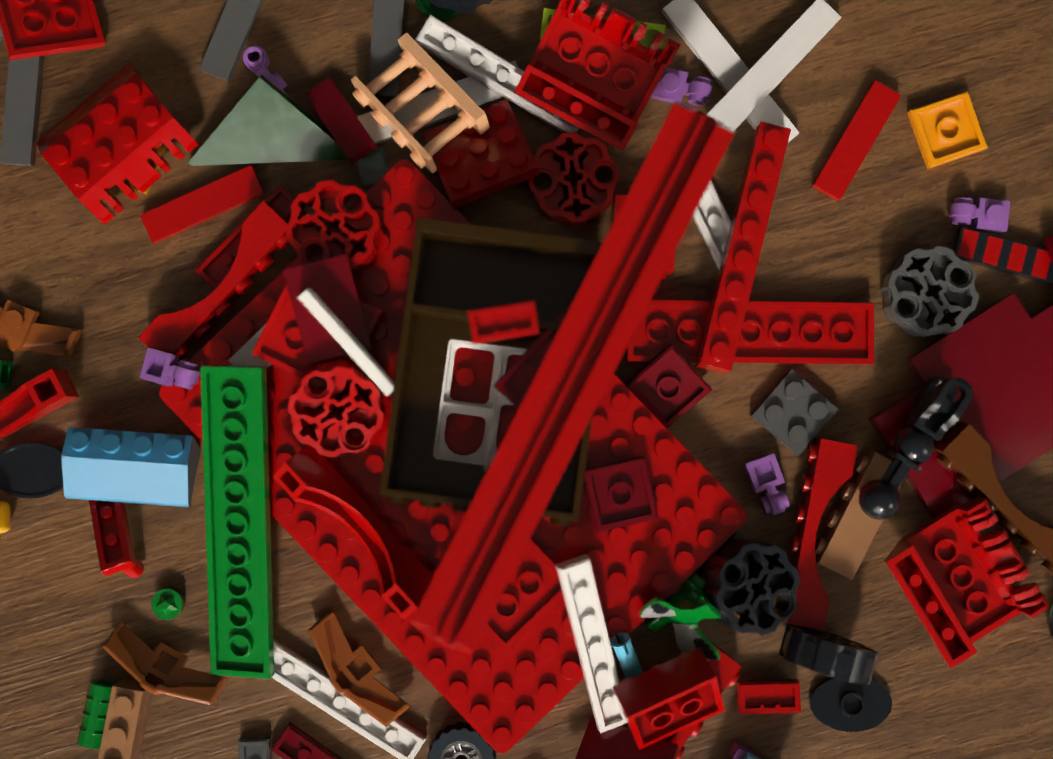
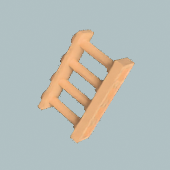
[351,32,490,174]

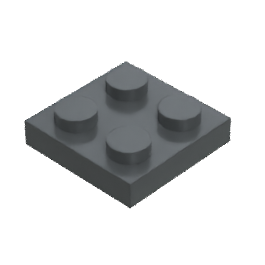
[750,369,839,456]

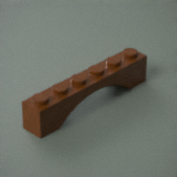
[934,421,1053,576]

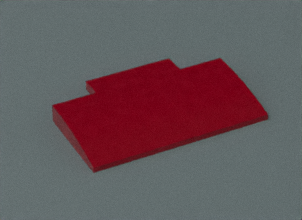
[868,293,1053,519]

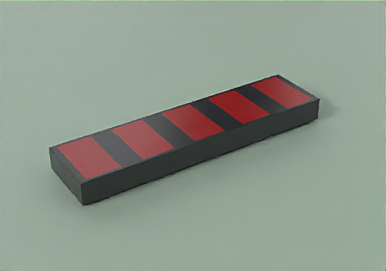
[953,227,1053,285]

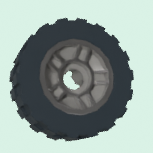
[428,722,496,759]

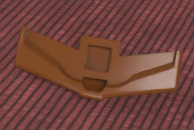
[0,300,83,358]
[308,609,411,727]
[102,620,228,705]

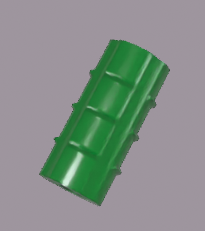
[77,679,116,749]

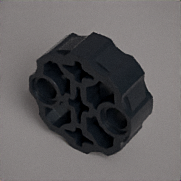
[702,538,800,636]
[778,623,879,685]

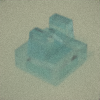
[356,146,391,186]

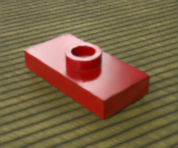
[468,300,540,344]
[736,679,801,715]

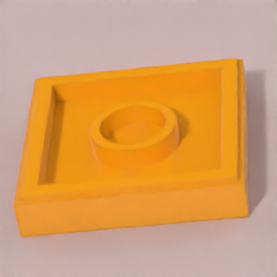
[907,91,988,169]

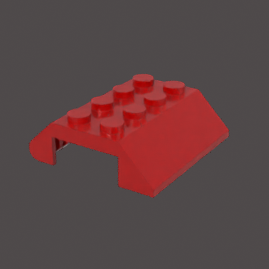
[514,0,681,151]
[37,63,199,225]
[884,497,1050,669]

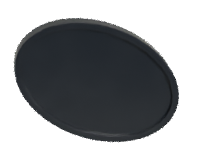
[0,443,64,498]
[809,677,892,732]

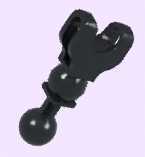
[859,377,973,520]

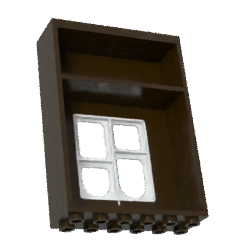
[380,218,603,526]

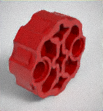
[528,132,619,227]
[285,180,383,274]
[288,358,384,457]

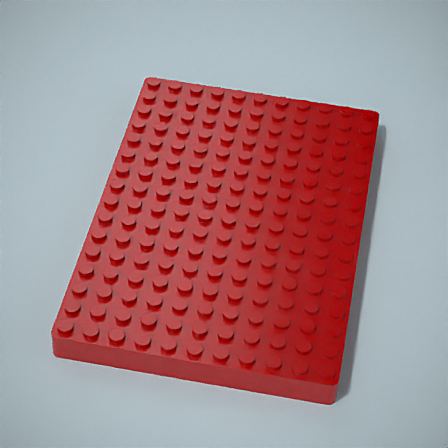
[159,159,748,754]

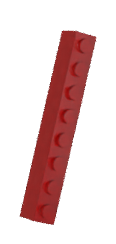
[695,121,791,374]

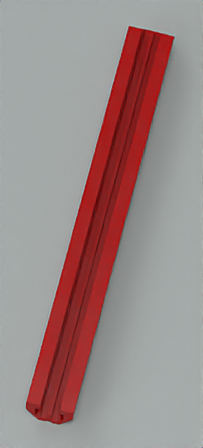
[411,101,735,654]

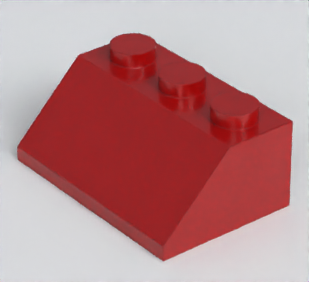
[613,647,725,750]

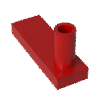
[89,500,144,578]

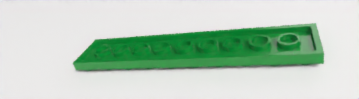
[200,364,274,679]

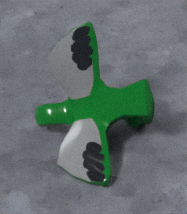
[639,573,721,660]

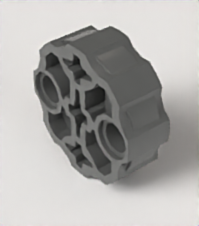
[880,246,979,338]

